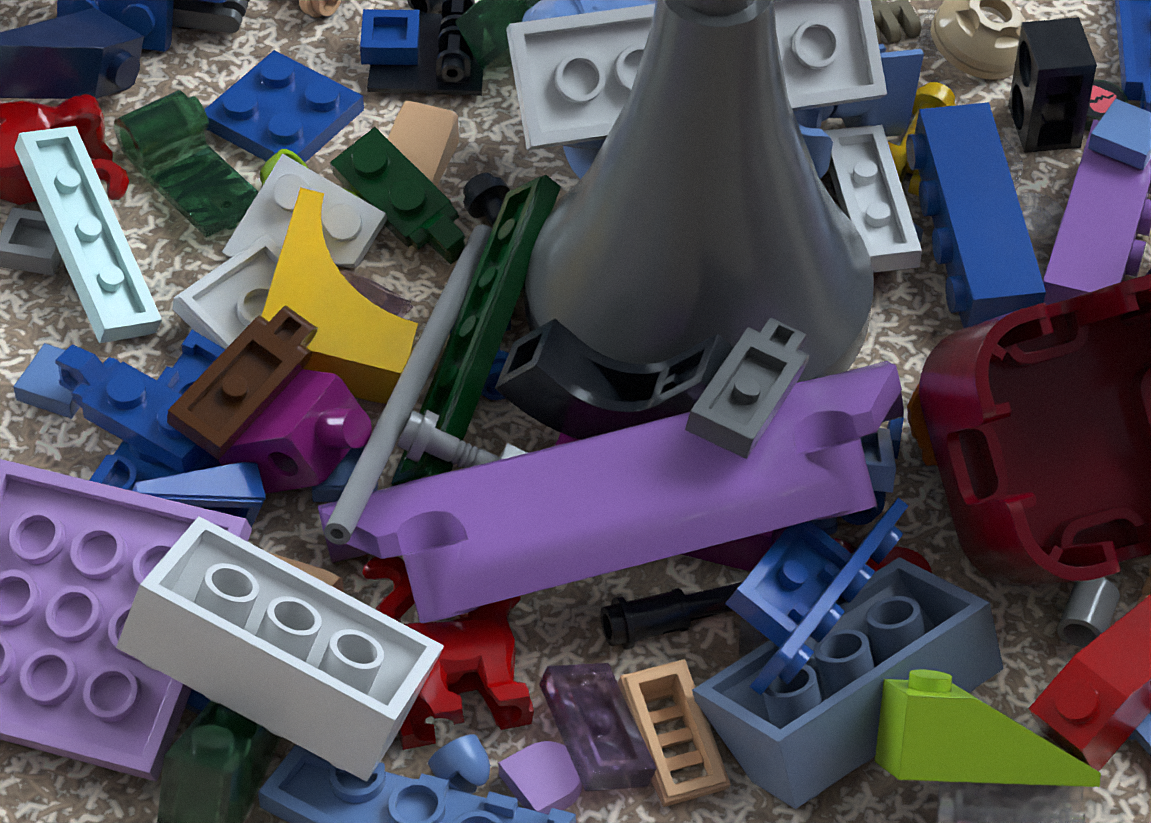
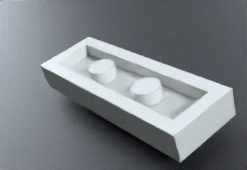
[824,124,922,273]

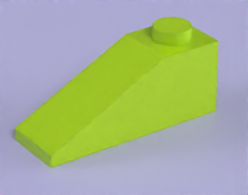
[875,669,1101,787]

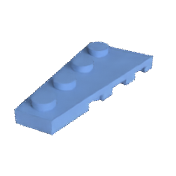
[258,744,576,823]

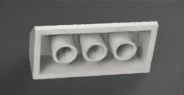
[116,516,444,782]

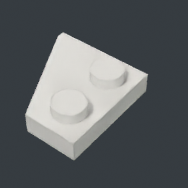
[222,154,388,268]

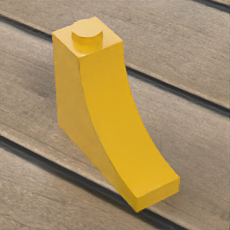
[262,187,418,404]

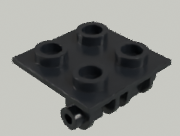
[367,0,488,96]

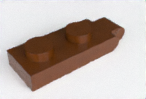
[167,306,318,460]

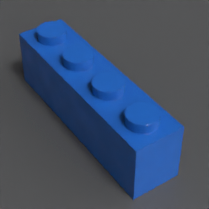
[906,102,1046,328]

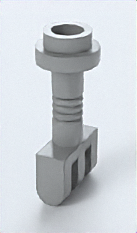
[396,410,528,468]

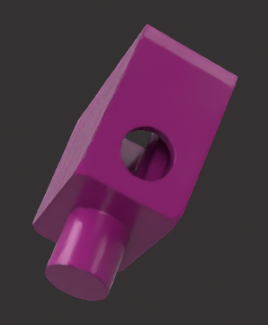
[217,369,372,494]

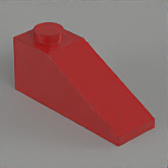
[1028,594,1151,771]

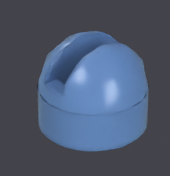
[428,734,491,794]

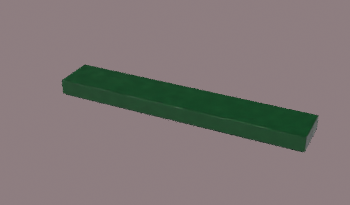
[391,174,561,487]

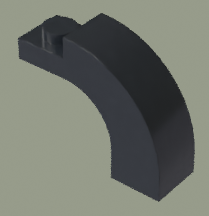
[495,318,734,440]

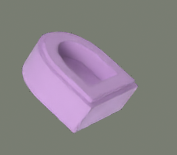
[498,741,582,815]

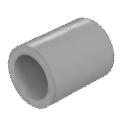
[1057,577,1120,648]

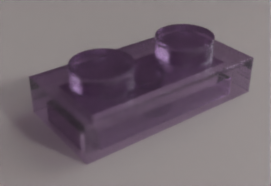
[539,663,657,791]

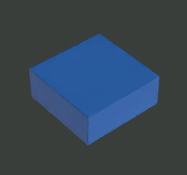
[360,9,420,65]

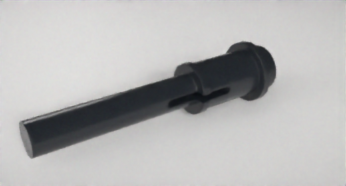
[600,582,742,650]

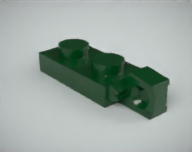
[329,127,466,265]

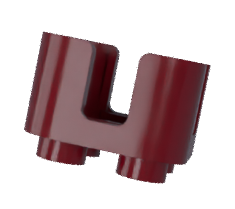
[919,274,1151,586]

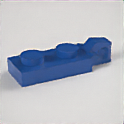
[55,344,207,474]

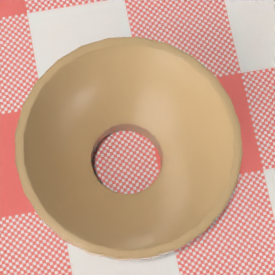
[930,0,1026,80]

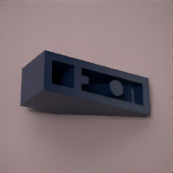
[0,8,144,99]

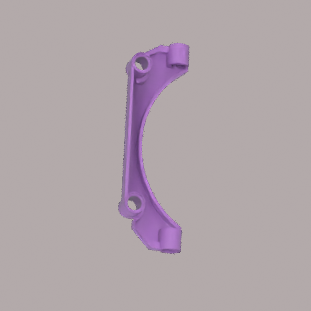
[318,361,904,623]

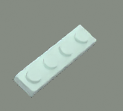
[14,126,162,343]

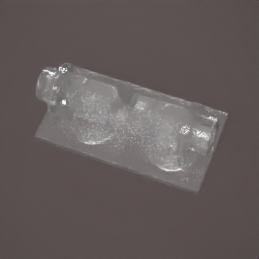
[935,781,1085,823]

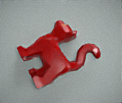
[0,94,129,205]
[362,556,534,750]

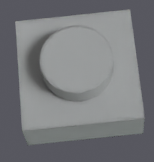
[0,207,62,276]

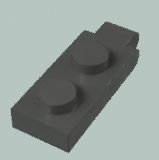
[685,318,809,459]

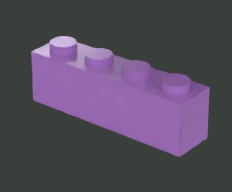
[1043,120,1151,305]

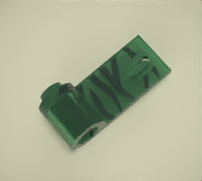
[114,90,259,238]

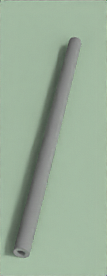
[324,225,492,545]

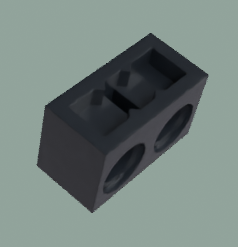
[1008,17,1097,153]

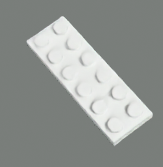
[506,0,887,150]

